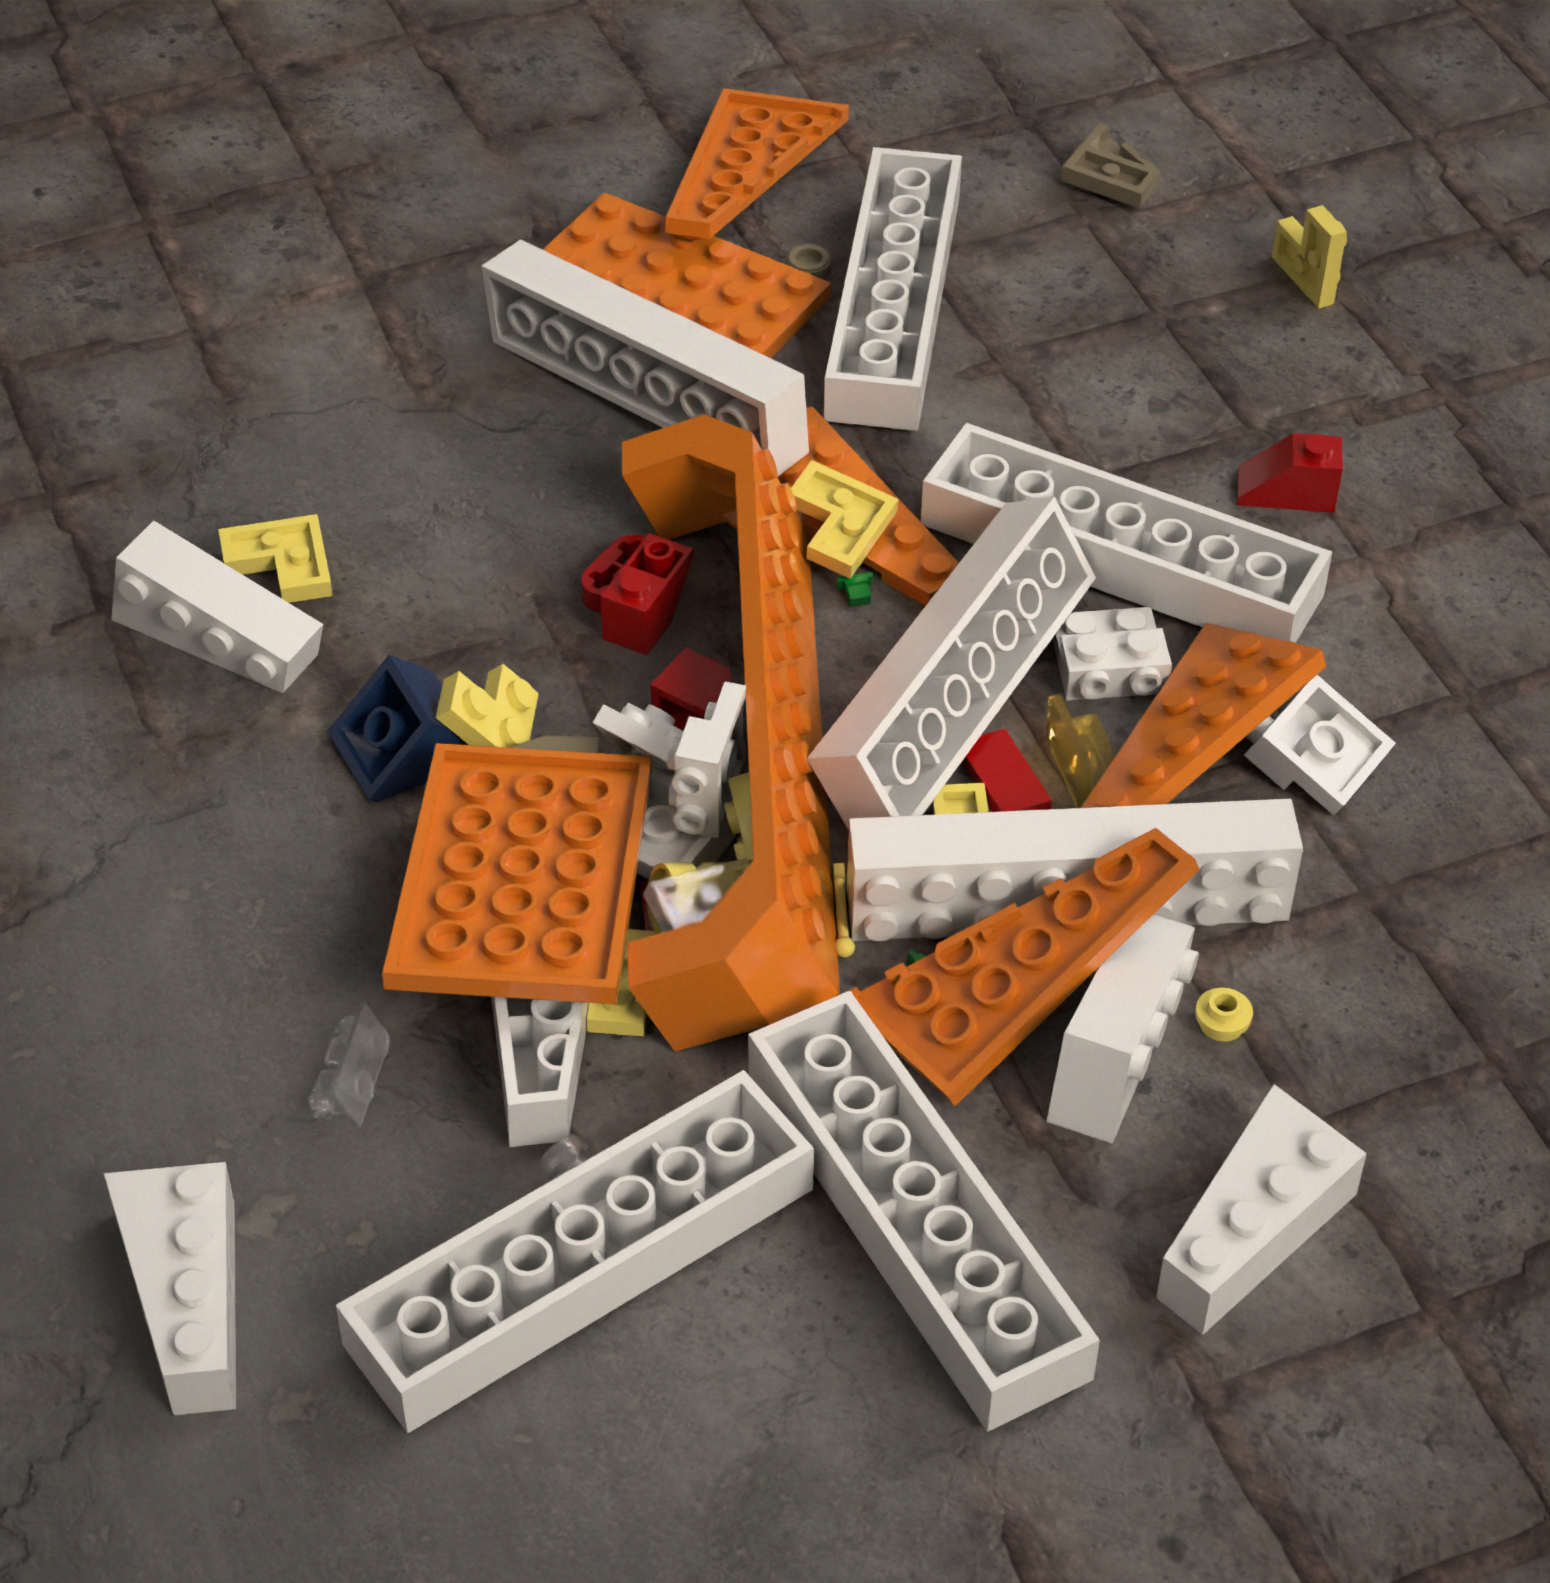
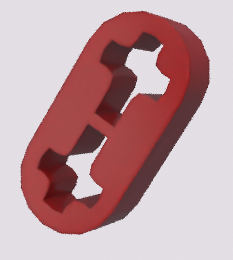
[581,535,645,612]

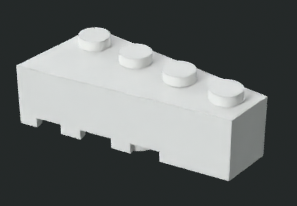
[111,520,323,693]
[1046,915,1199,1144]
[491,997,589,1147]
[1156,1084,1367,1335]
[104,1162,236,1416]

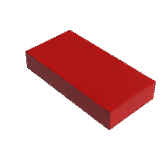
[961,728,1052,812]

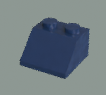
[327,655,468,802]

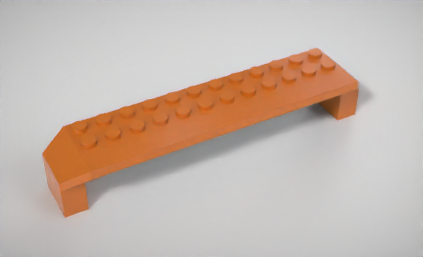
[622,414,840,1052]

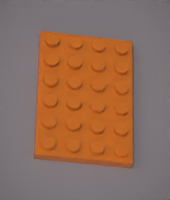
[542,192,831,358]
[382,743,652,1005]

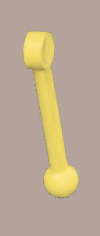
[833,863,855,958]

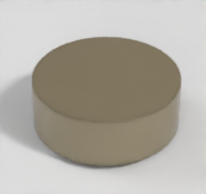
[786,244,831,280]

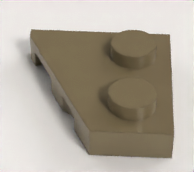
[1061,123,1161,208]

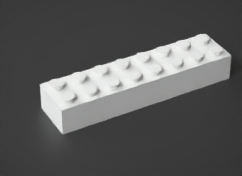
[824,147,962,431]
[481,240,809,476]
[921,423,1332,643]
[807,497,1096,830]
[847,799,1303,941]
[748,991,1100,1432]
[336,1070,814,1434]

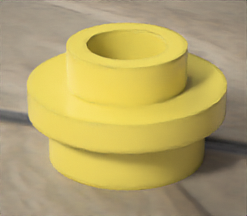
[1195,988,1253,1042]

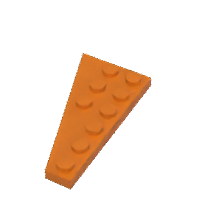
[665,88,849,240]
[777,406,959,606]
[1081,623,1327,808]
[849,828,1200,1107]

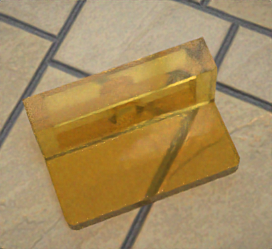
[1045,694,1116,808]

